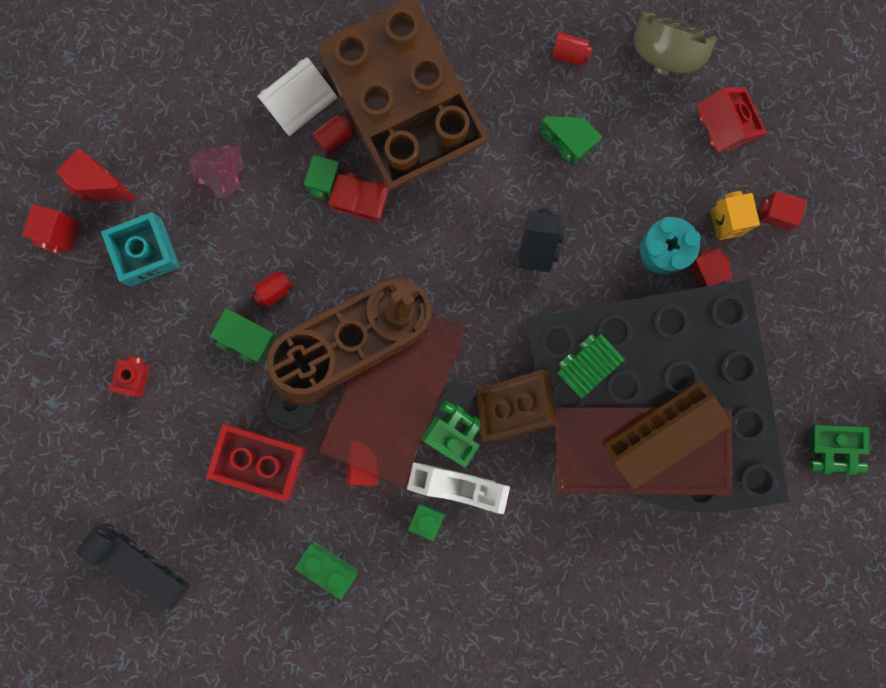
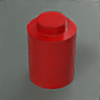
[551,32,592,66]
[312,115,354,155]

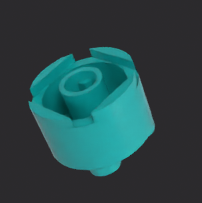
[639,217,701,275]

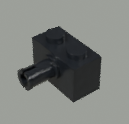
[518,208,565,273]

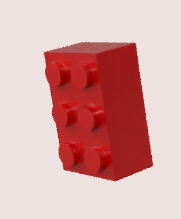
[206,424,307,502]

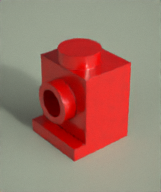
[108,355,150,397]

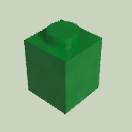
[304,155,342,200]
[408,502,444,541]

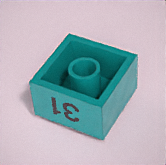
[101,212,180,287]

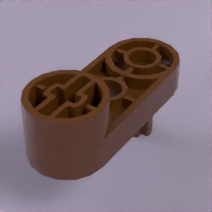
[267,279,432,406]

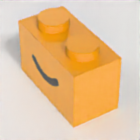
[710,191,760,241]

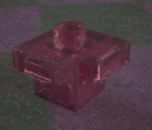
[188,143,245,198]

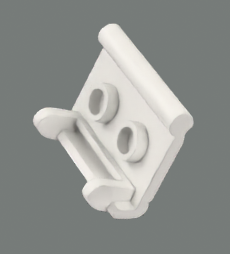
[257,57,338,137]

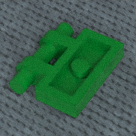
[421,401,482,468]
[809,425,869,476]

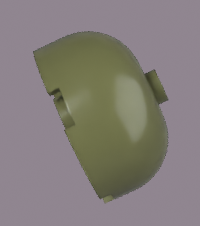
[634,12,718,75]

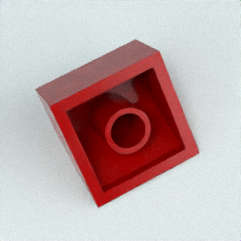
[696,87,767,152]
[56,148,136,203]

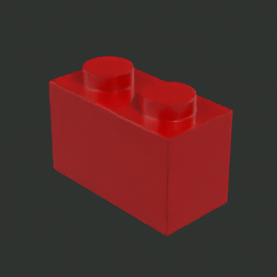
[22,204,80,255]

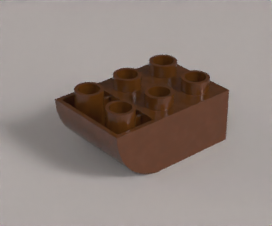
[316,0,490,191]

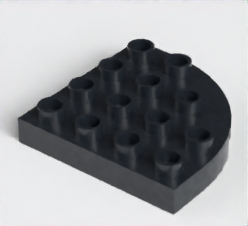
[526,279,789,513]

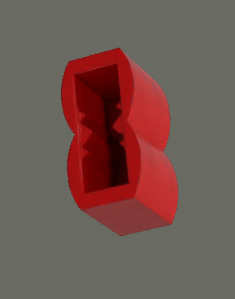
[328,172,389,223]

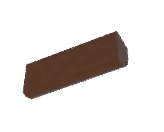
[603,380,733,490]

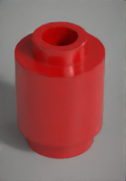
[252,270,294,308]

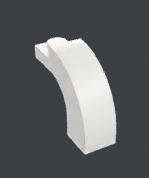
[407,462,510,514]

